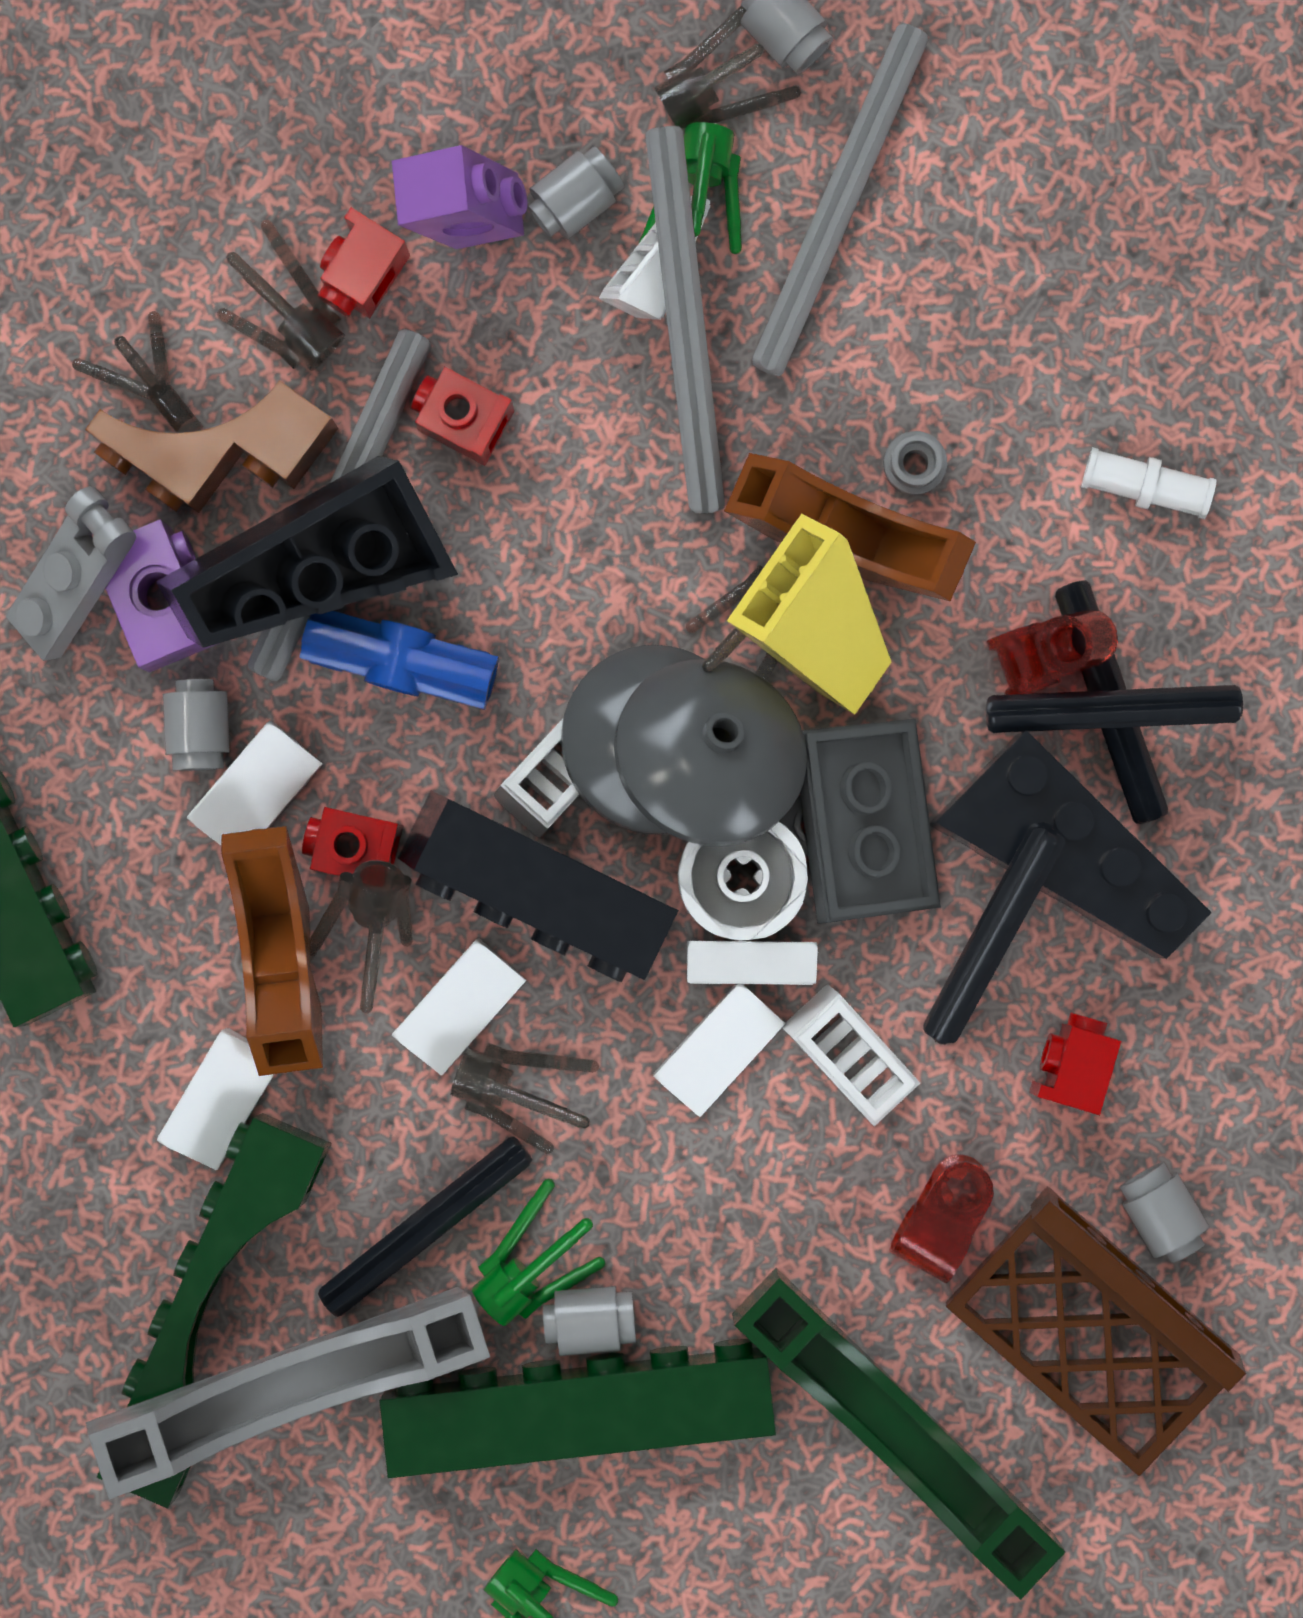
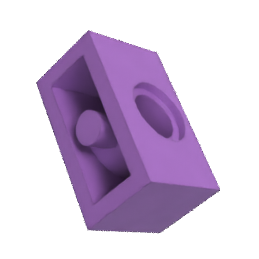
[392,145,527,249]
[105,519,219,673]

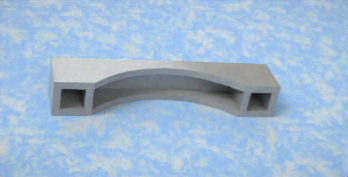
[86,1287,490,1499]

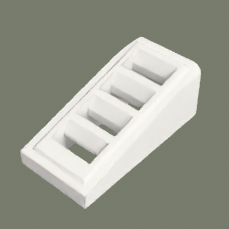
[599,196,711,320]
[493,719,580,838]
[783,985,920,1127]

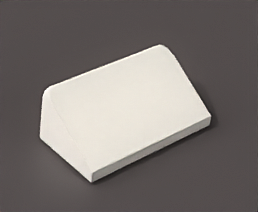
[187,721,323,845]
[392,938,526,1076]
[687,941,818,985]
[653,984,786,1117]
[157,1028,275,1170]

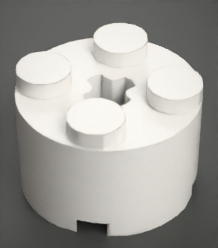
[678,822,808,941]

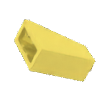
[727,513,892,715]

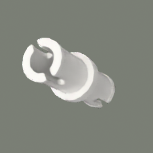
[1081,447,1217,519]

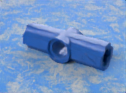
[299,611,500,710]

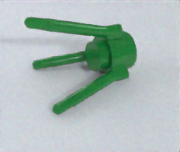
[639,122,742,254]
[472,1179,605,1326]
[483,1549,618,1618]

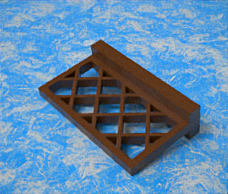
[946,1186,1246,1476]

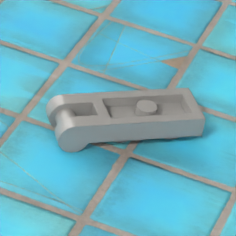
[5,486,136,661]

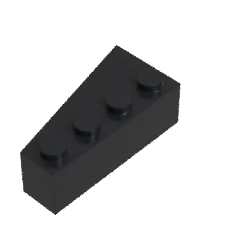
[156,456,458,648]
[930,730,1212,959]
[398,790,679,983]

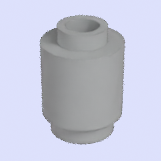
[740,0,834,75]
[527,146,624,240]
[163,679,230,771]
[1119,1162,1210,1263]
[543,1286,636,1356]

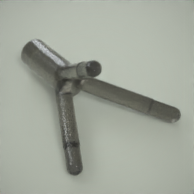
[72,311,203,433]

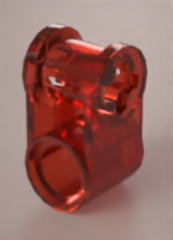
[986,609,1118,695]
[889,1154,994,1283]

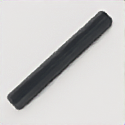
[1055,580,1168,824]
[986,685,1243,733]
[923,822,1066,1045]
[318,1137,532,1317]

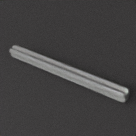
[752,23,928,376]
[646,126,725,514]
[248,329,431,681]

